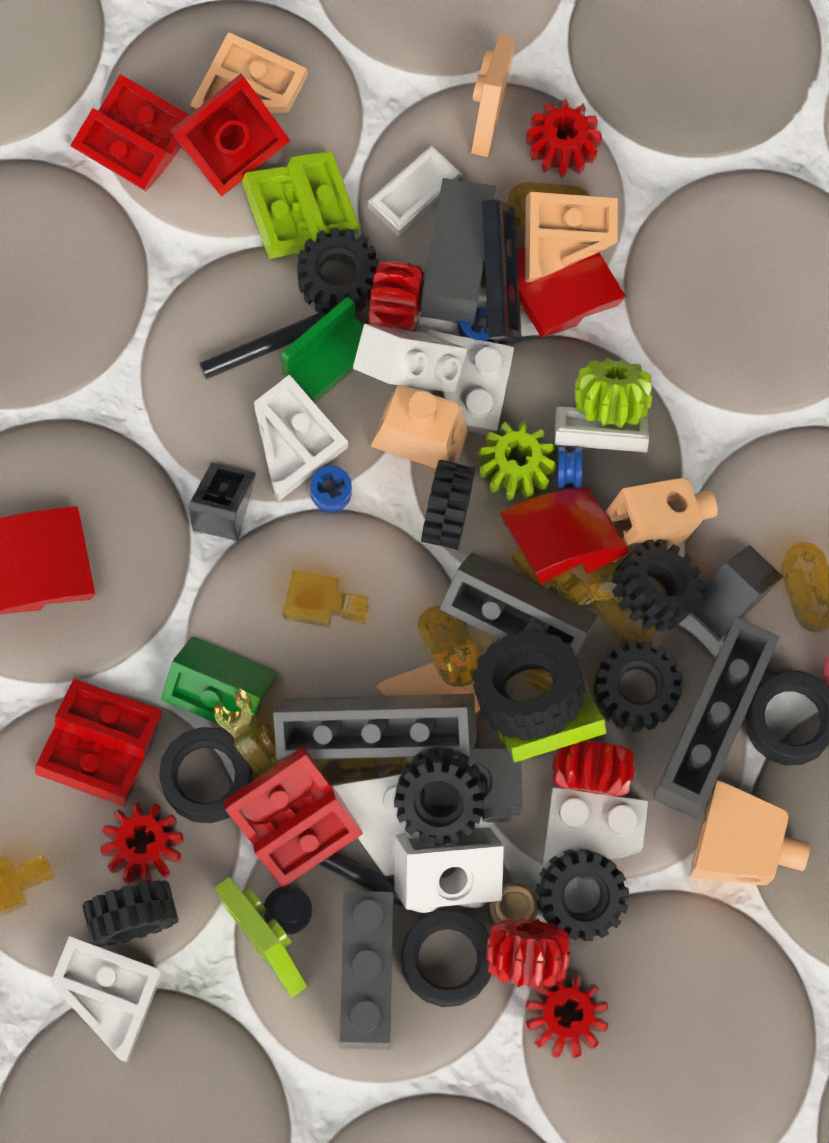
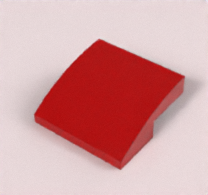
[70,74,189,192]
[517,246,626,338]
[499,488,629,585]
[0,506,96,614]
[35,678,163,807]
[223,747,363,888]

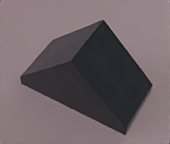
[189,462,256,541]
[690,545,784,642]

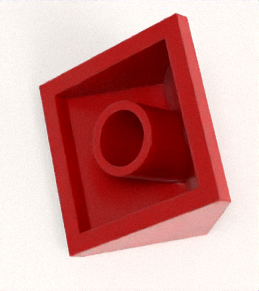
[170,73,291,197]

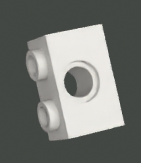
[353,323,467,393]
[394,827,504,913]

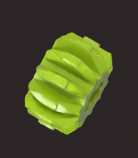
[575,357,653,428]
[477,420,556,501]

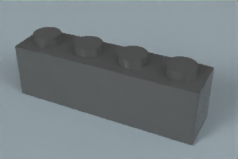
[652,617,780,819]
[273,693,477,760]

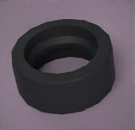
[745,671,829,766]
[159,727,253,824]
[401,909,491,1007]

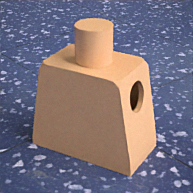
[371,385,468,469]
[605,478,718,563]
[689,780,811,886]

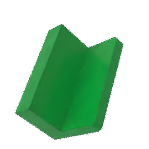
[281,297,364,403]
[160,637,277,737]

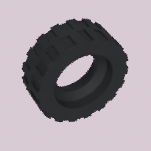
[473,630,585,740]

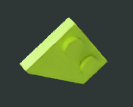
[214,876,307,998]

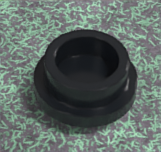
[263,886,312,935]

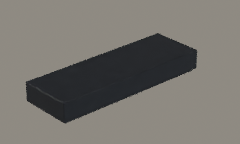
[482,199,522,343]

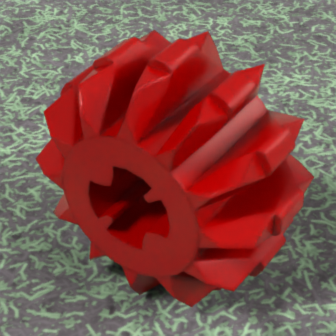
[526,98,602,178]
[368,260,424,332]
[552,741,635,797]
[100,802,184,885]
[486,917,571,989]
[525,974,608,1059]

